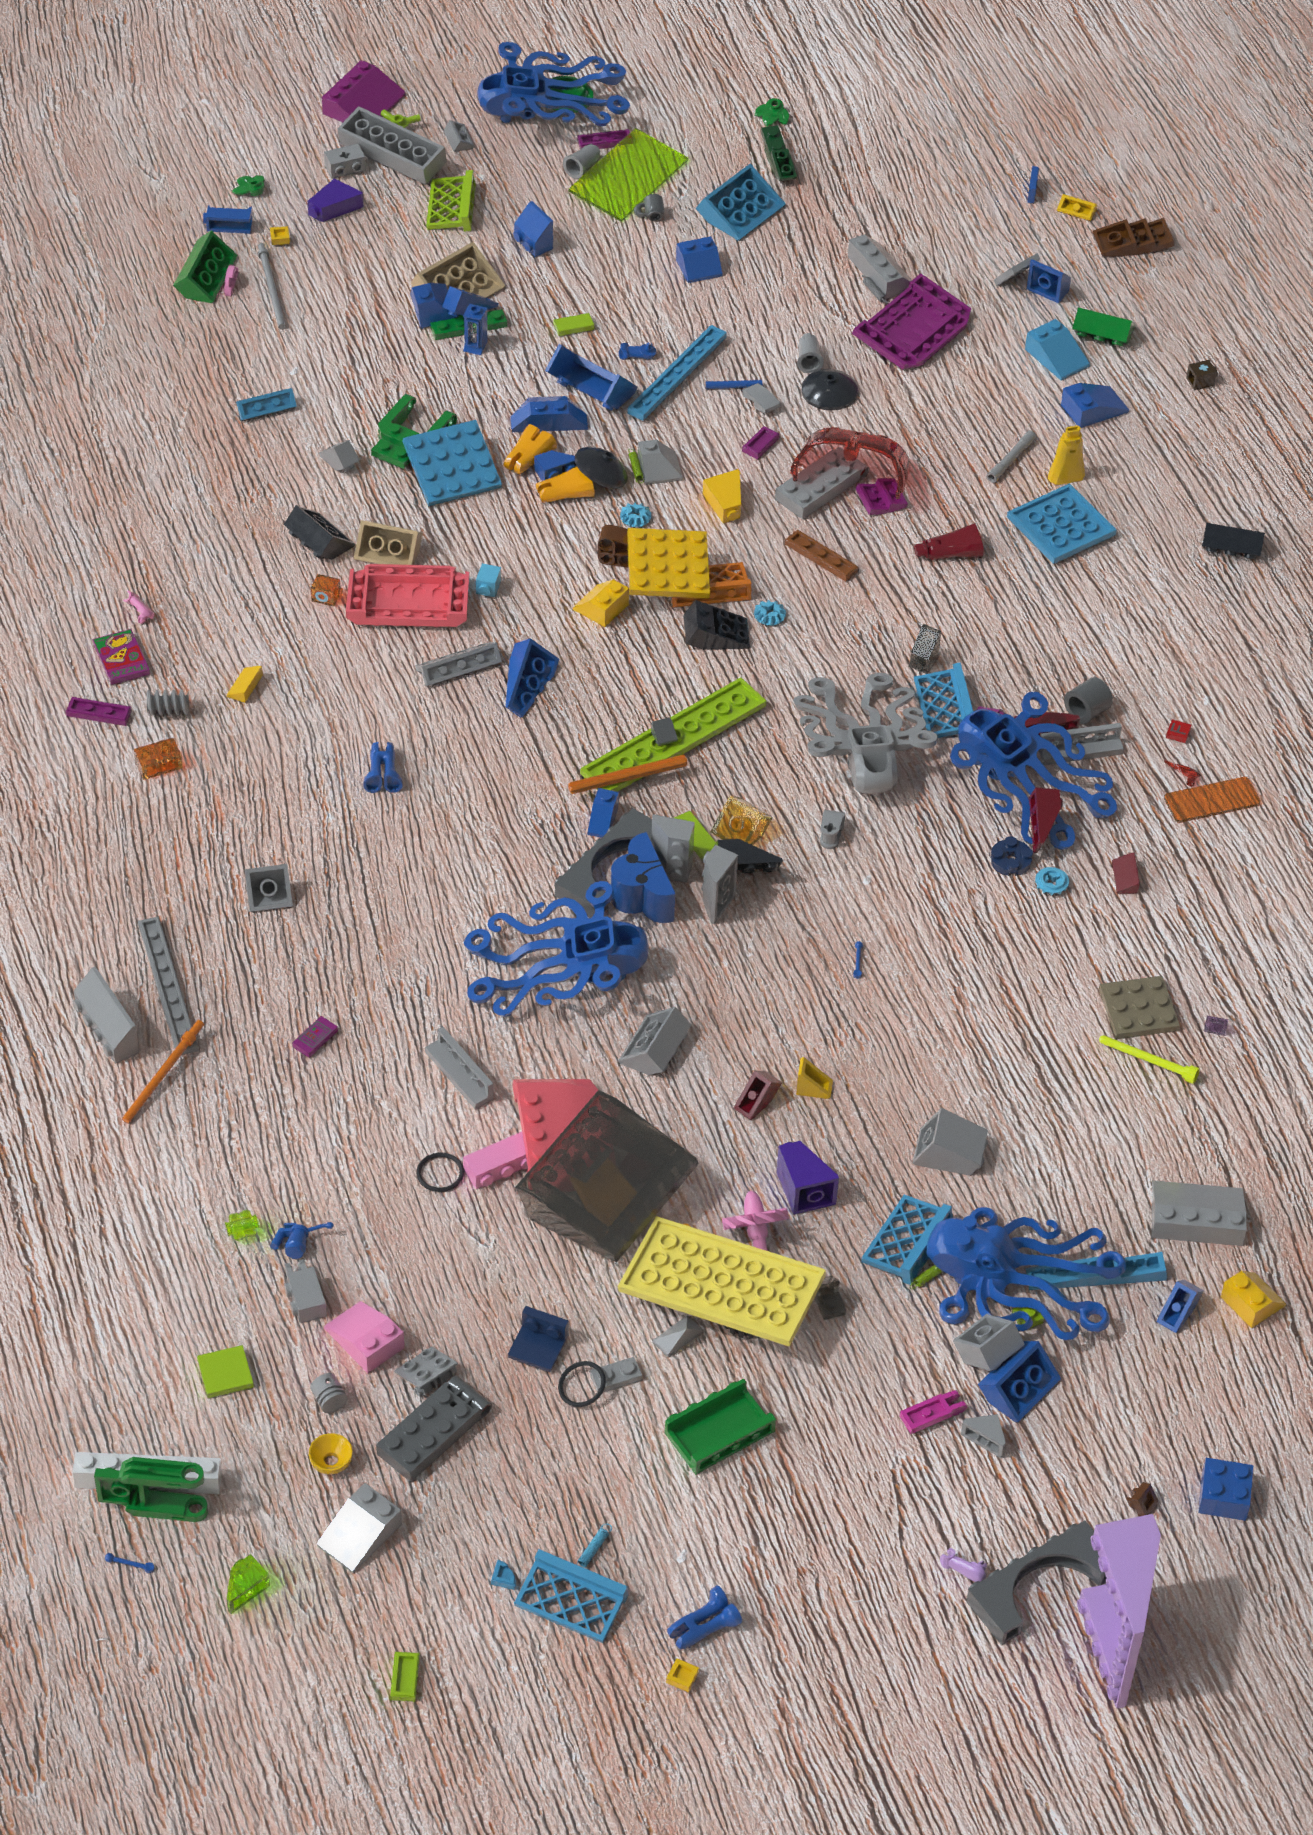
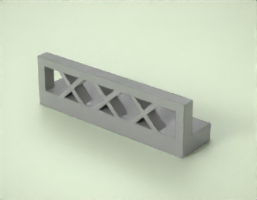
[415,642,502,686]
[1039,723,1124,765]
[425,1026,494,1110]

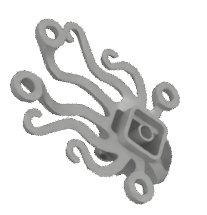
[793,672,937,794]

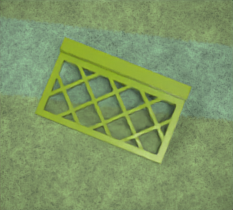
[426,170,476,231]

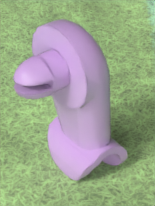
[940,1548,987,1582]

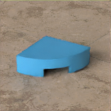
[491,1560,516,1590]

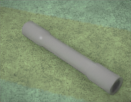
[987,430,1036,483]

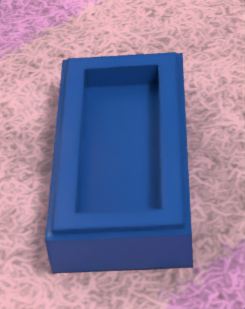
[1027,166,1039,204]

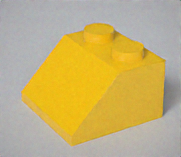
[573,579,629,627]
[1221,1270,1286,1328]

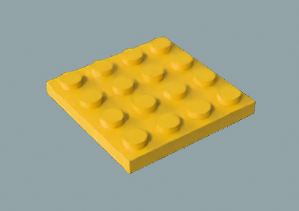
[627,528,710,598]

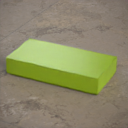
[553,313,594,336]
[390,1652,420,1702]

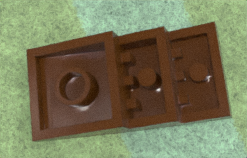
[1092,217,1175,257]

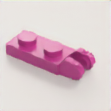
[899,1390,967,1434]

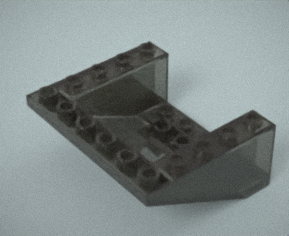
[515,1090,699,1263]

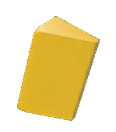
[1057,194,1098,221]
[227,666,263,703]

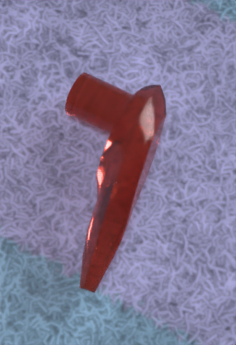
[1164,760,1201,787]

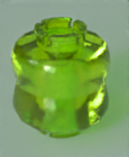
[225,1210,260,1241]

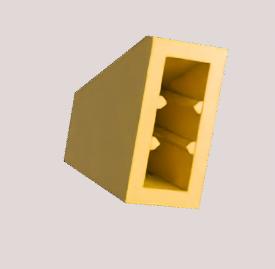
[703,469,741,523]

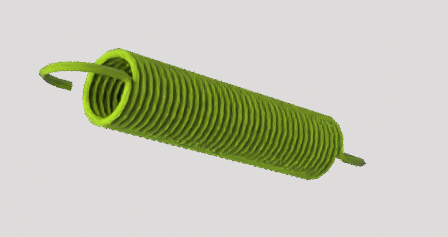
[628,449,644,483]
[910,1265,943,1289]

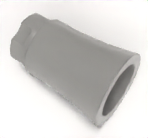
[563,144,601,179]
[797,333,824,373]

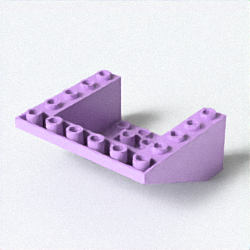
[1077,1514,1161,1709]

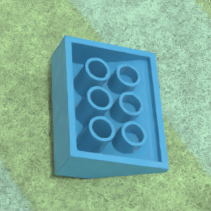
[695,163,786,241]

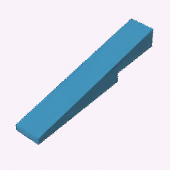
[1025,1252,1167,1290]

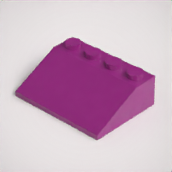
[322,60,406,122]

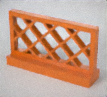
[671,562,751,607]

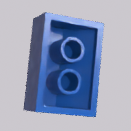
[977,1341,1061,1422]

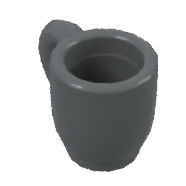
[634,194,664,221]

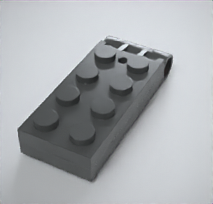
[376,1376,492,1482]

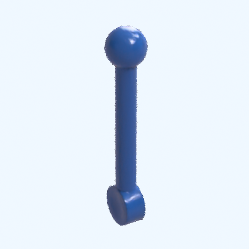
[853,941,863,979]
[105,1553,154,1573]

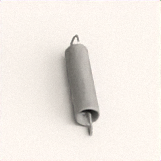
[862,275,888,304]

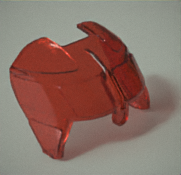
[790,427,911,499]

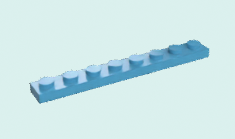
[627,325,727,421]

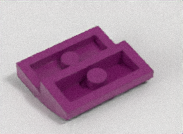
[856,478,908,515]

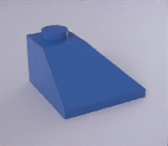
[1027,259,1071,303]
[410,283,456,329]

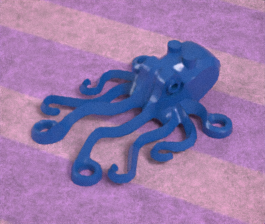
[477,42,630,127]
[950,692,1117,850]
[464,881,649,1017]
[927,1207,1127,1340]

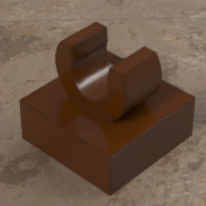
[1126,1482,1158,1516]

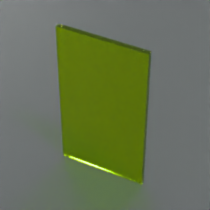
[568,128,688,222]

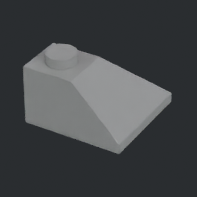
[638,440,683,485]

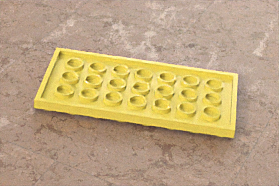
[618,1216,826,1347]

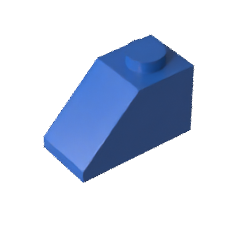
[587,788,619,838]
[1156,1279,1204,1333]

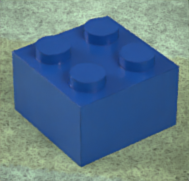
[1198,1457,1254,1521]

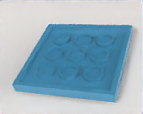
[403,420,502,507]
[1007,483,1117,564]

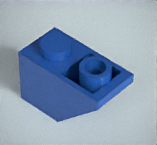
[534,450,577,481]

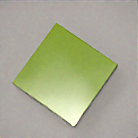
[197,1345,254,1398]

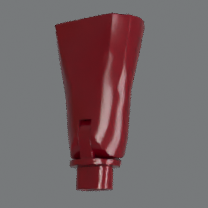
[913,523,984,560]

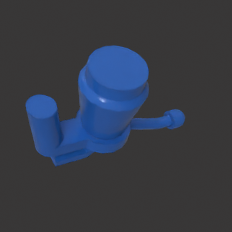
[270,1222,334,1259]

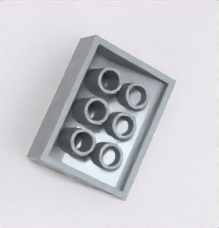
[1151,1180,1246,1246]

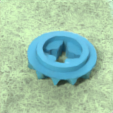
[620,502,651,527]
[754,600,786,625]
[1035,867,1069,896]

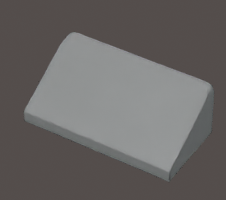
[444,120,475,152]

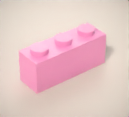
[463,1132,528,1189]

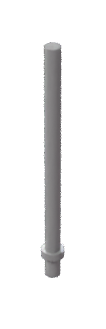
[258,243,286,329]

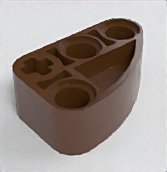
[598,525,628,568]

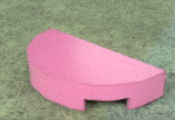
[224,265,239,296]

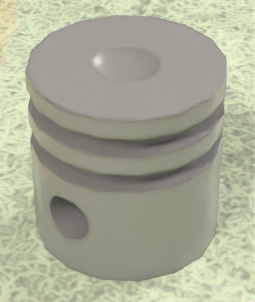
[310,1373,348,1413]

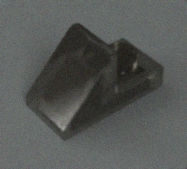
[815,1276,846,1320]

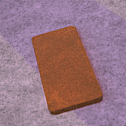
[1164,777,1261,823]

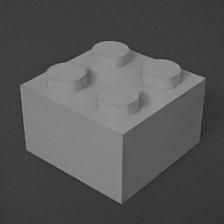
[953,1314,1025,1371]

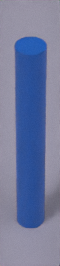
[705,380,763,389]

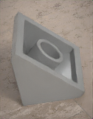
[245,864,293,912]

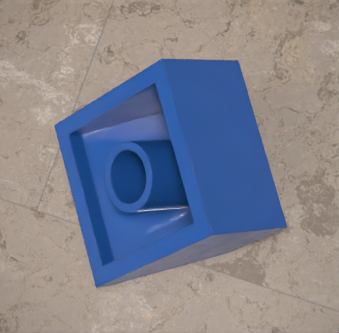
[513,201,553,257]
[676,236,723,283]

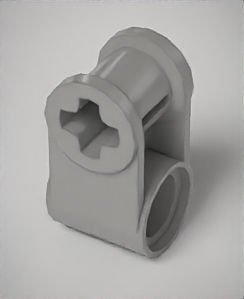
[820,809,845,849]

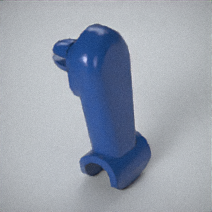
[618,342,656,360]

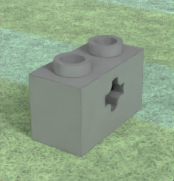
[324,144,366,179]

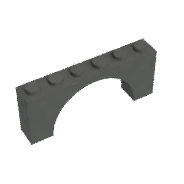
[554,808,652,918]
[966,1520,1107,1645]

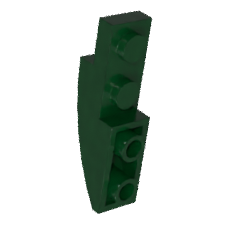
[761,125,797,181]

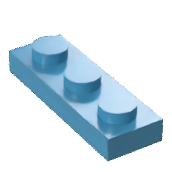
[236,388,297,420]

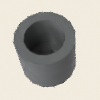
[1064,677,1113,724]

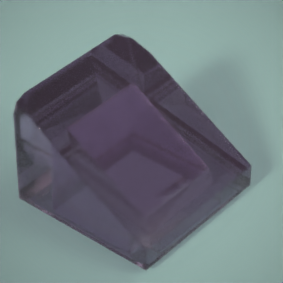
[1204,1015,1229,1035]

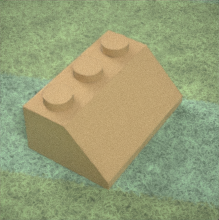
[354,520,423,565]

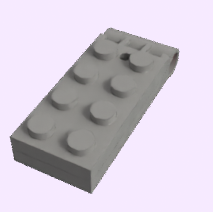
[775,447,869,520]

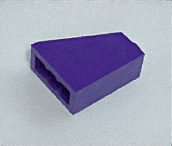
[307,178,364,222]

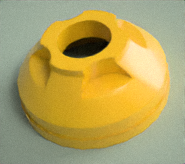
[309,1433,353,1474]

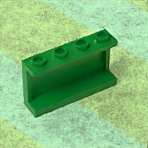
[664,1379,776,1475]

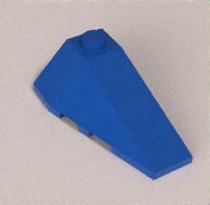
[505,638,559,718]

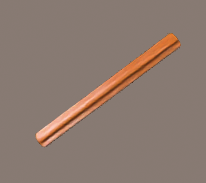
[568,755,687,794]

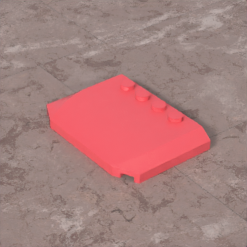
[346,564,469,627]
[512,1079,616,1192]

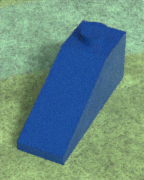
[442,286,499,317]

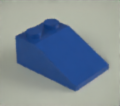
[1061,383,1129,428]

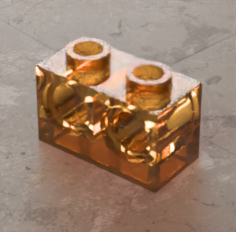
[134,738,183,780]

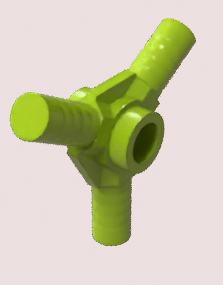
[381,109,421,128]

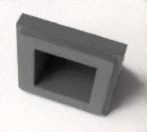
[651,717,678,746]

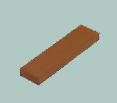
[785,529,859,582]

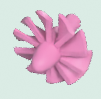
[722,1190,789,1251]

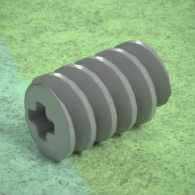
[147,689,189,716]

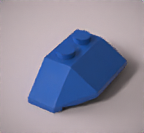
[511,396,588,432]

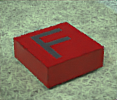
[1166,719,1192,743]

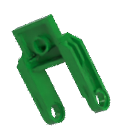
[371,394,457,469]
[94,1457,208,1522]

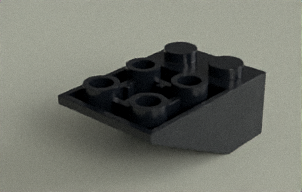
[683,600,750,650]
[714,839,783,873]

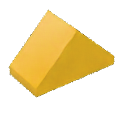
[796,1057,833,1099]

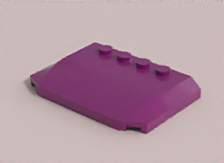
[852,273,971,370]

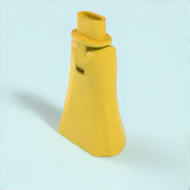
[1048,426,1085,485]

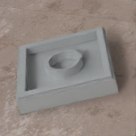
[993,253,1041,286]

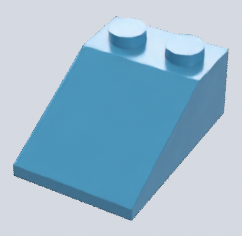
[1025,319,1090,381]

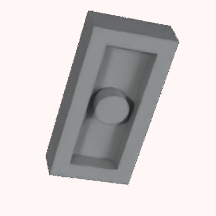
[590,1357,642,1392]

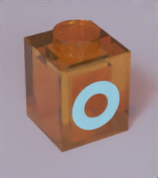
[311,574,343,607]

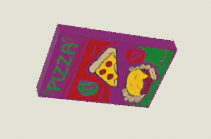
[92,629,150,685]

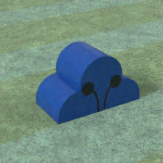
[611,832,675,923]

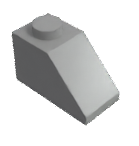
[319,440,360,472]

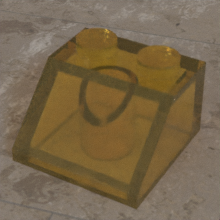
[710,795,773,845]

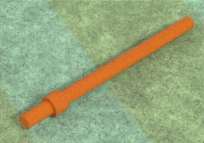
[122,1020,204,1124]

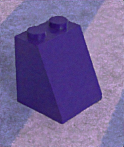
[776,1141,839,1215]

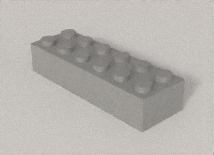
[337,106,447,185]

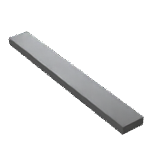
[138,916,198,1055]

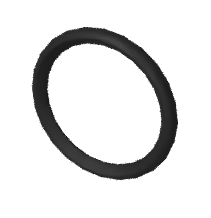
[416,1152,464,1192]
[558,1361,606,1407]

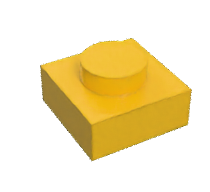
[270,226,290,245]
[666,1658,699,1693]

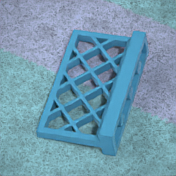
[914,662,973,738]
[861,1194,953,1285]
[514,1549,629,1643]

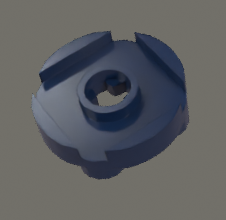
[990,836,1033,876]

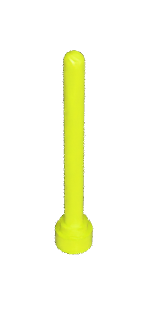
[1099,1035,1200,1084]

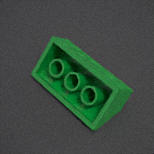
[173,230,238,303]

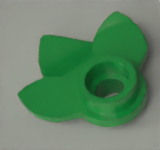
[754,98,789,127]
[232,175,265,196]

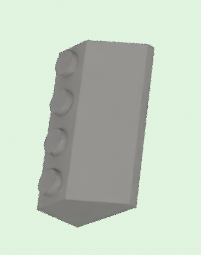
[848,234,912,300]
[73,966,139,1064]

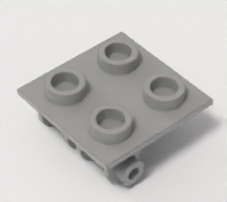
[395,1346,458,1396]

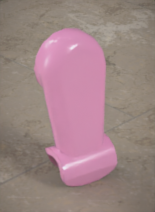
[123,590,154,624]

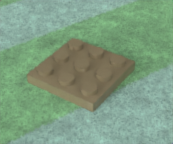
[1099,976,1180,1040]

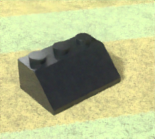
[283,505,355,560]
[1202,523,1265,559]

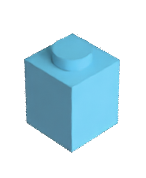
[476,563,501,597]

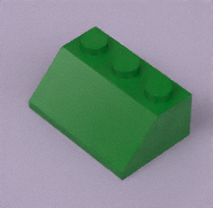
[1072,307,1136,346]

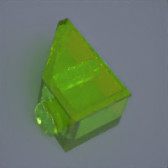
[226,1554,270,1614]

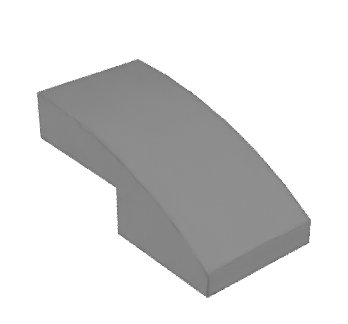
[742,383,781,413]

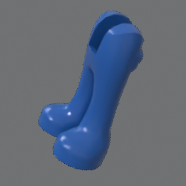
[363,742,403,793]
[667,1585,742,1650]

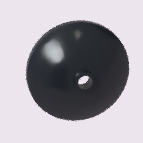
[801,369,858,410]
[574,446,628,489]

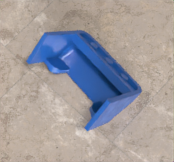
[545,344,638,411]

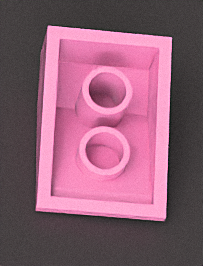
[324,1301,404,1373]

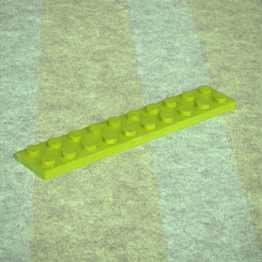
[580,677,767,792]

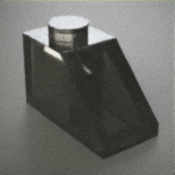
[909,624,941,674]

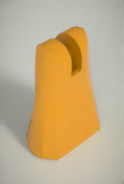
[503,424,557,475]
[535,467,595,503]

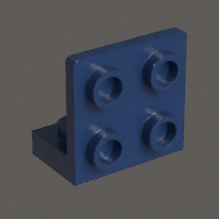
[508,1306,569,1372]

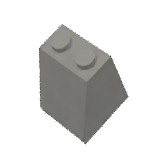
[912,1107,988,1176]

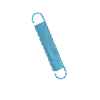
[576,1523,612,1568]

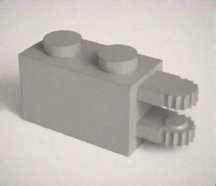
[284,1259,327,1323]

